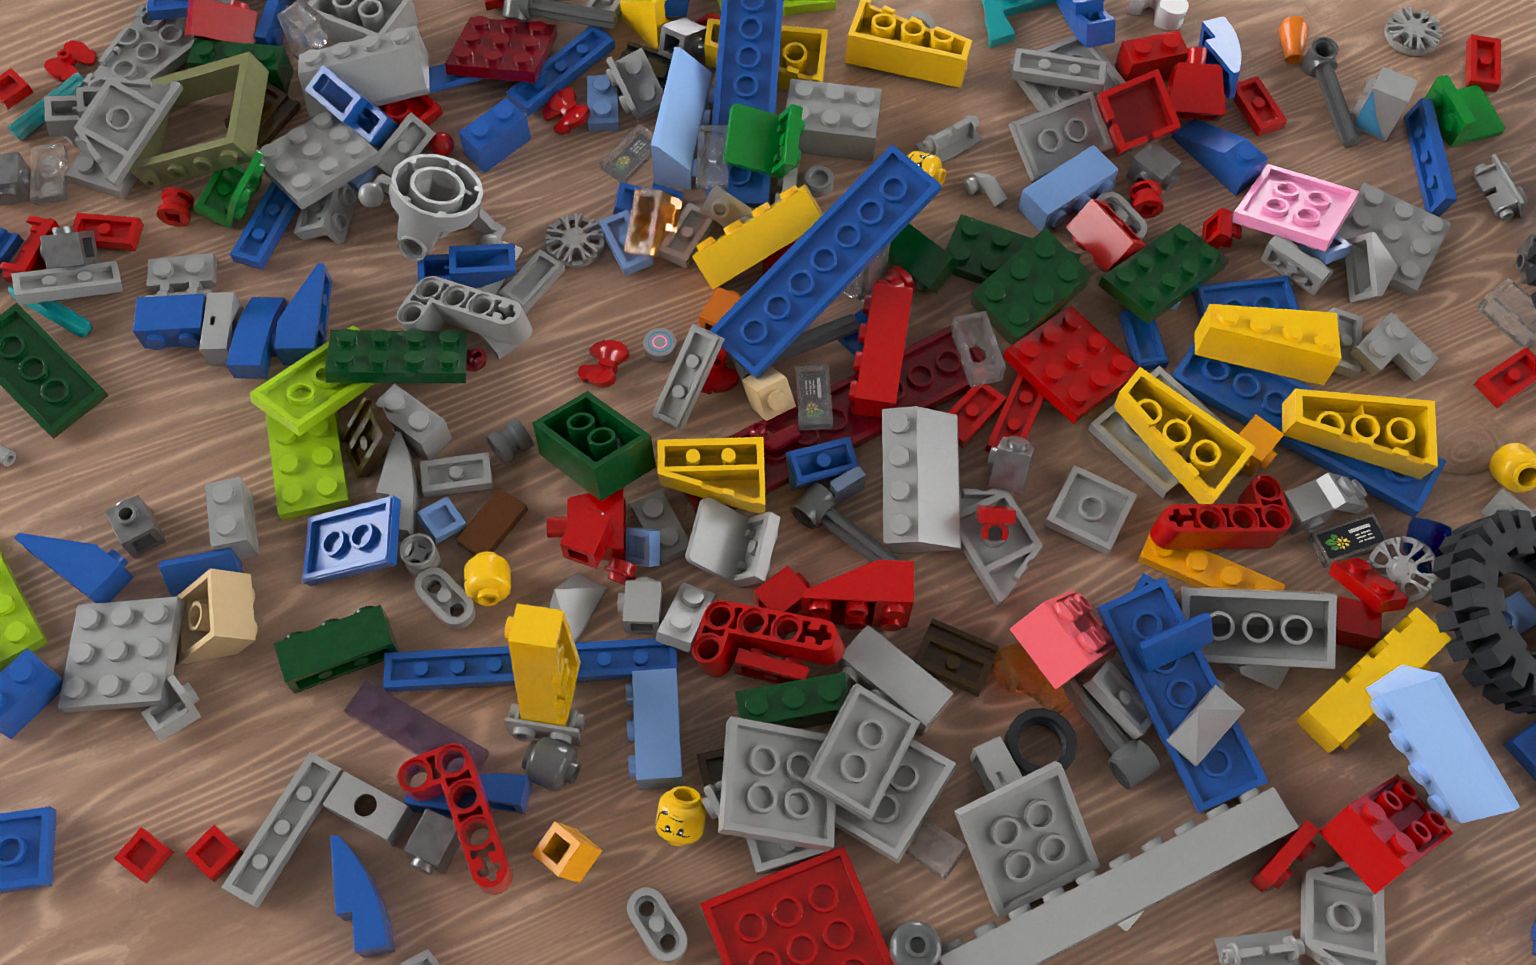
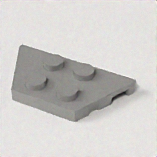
[74,76,183,188]
[960,489,1043,607]
[1300,861,1386,965]

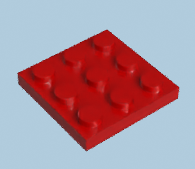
[1002,306,1139,424]

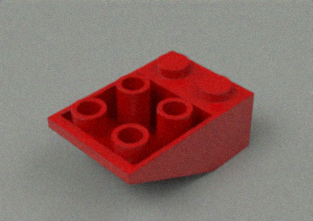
[801,560,914,631]
[1319,774,1454,895]

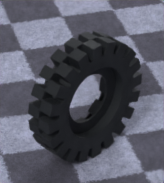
[1431,509,1536,715]

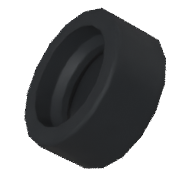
[1004,708,1078,777]

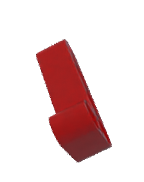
[1150,474,1292,550]
[692,600,845,677]
[397,743,513,895]

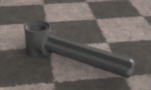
[502,0,618,30]
[1301,37,1359,148]
[731,314,859,382]
[790,482,902,562]
[1059,676,1160,790]

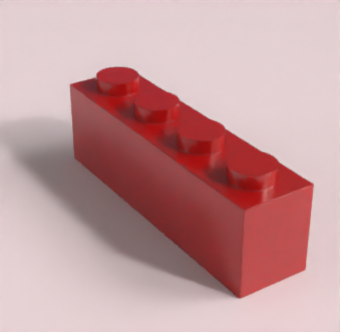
[848,283,913,418]

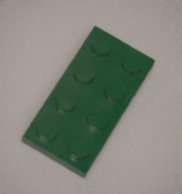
[945,214,1081,312]
[1098,223,1229,324]
[0,303,108,439]
[325,329,467,383]

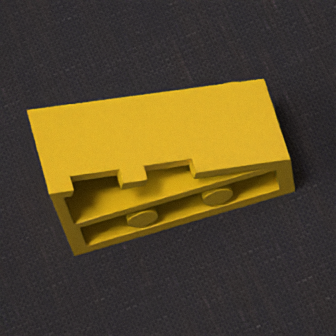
[657,437,766,514]

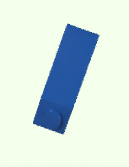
[1171,119,1268,196]
[271,263,332,365]
[14,533,134,603]

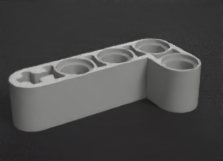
[396,276,533,345]

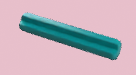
[8,73,85,140]
[8,285,93,337]

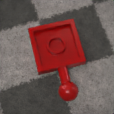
[377,95,454,156]

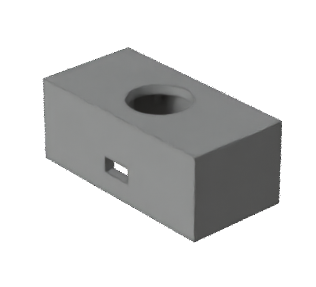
[199,292,244,366]
[969,736,1022,794]
[323,772,414,847]

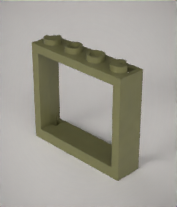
[129,52,269,188]

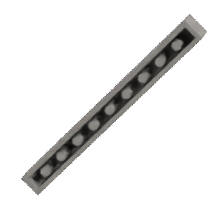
[937,787,1299,965]

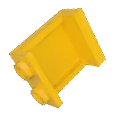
[619,0,670,50]

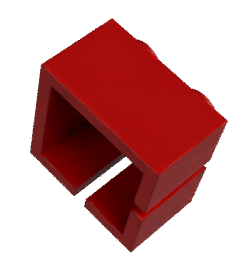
[1096,69,1181,157]

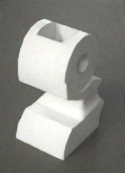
[1126,0,1189,31]

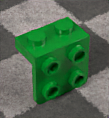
[1424,74,1505,148]
[723,103,805,179]
[194,150,266,229]

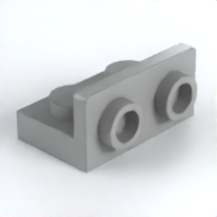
[606,48,664,120]
[65,136,138,199]
[294,183,358,244]
[1261,234,1333,296]

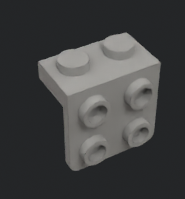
[685,497,781,588]

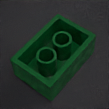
[971,227,1091,346]
[532,391,656,501]

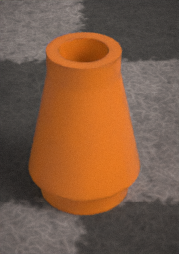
[1278,16,1309,64]

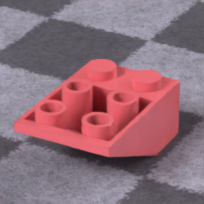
[1010,590,1115,690]

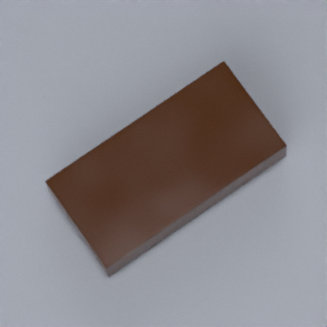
[455,488,528,556]

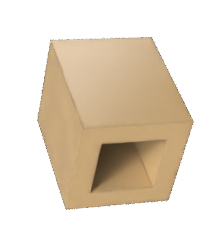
[741,366,796,421]

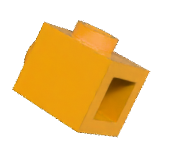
[1238,414,1284,476]
[532,821,602,883]

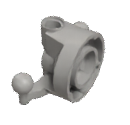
[358,154,506,262]

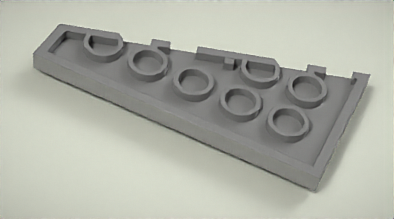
[62,4,194,147]

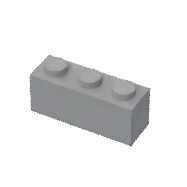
[838,624,954,736]

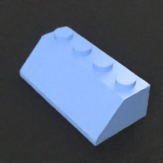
[651,47,715,189]
[1365,665,1520,823]

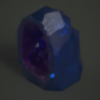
[1404,517,1453,576]

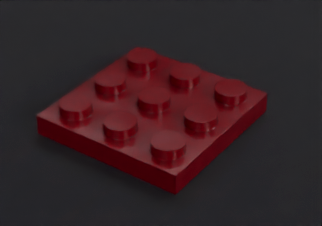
[445,16,557,83]

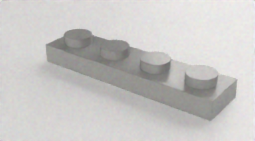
[221,752,344,909]

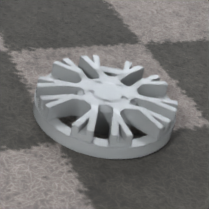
[1384,7,1443,56]
[545,213,605,268]
[1367,537,1438,603]

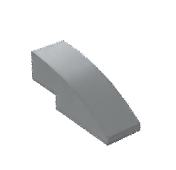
[44,86,102,137]
[376,431,420,542]

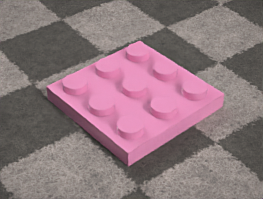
[1232,164,1359,251]

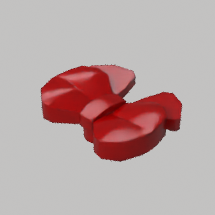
[44,40,97,82]
[542,87,590,135]
[578,340,630,388]
[701,348,739,394]

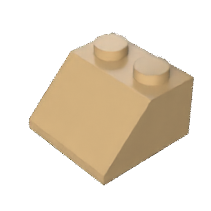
[178,568,258,664]

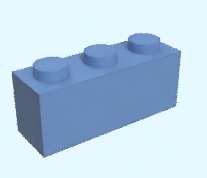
[1018,145,1119,232]
[626,668,684,790]

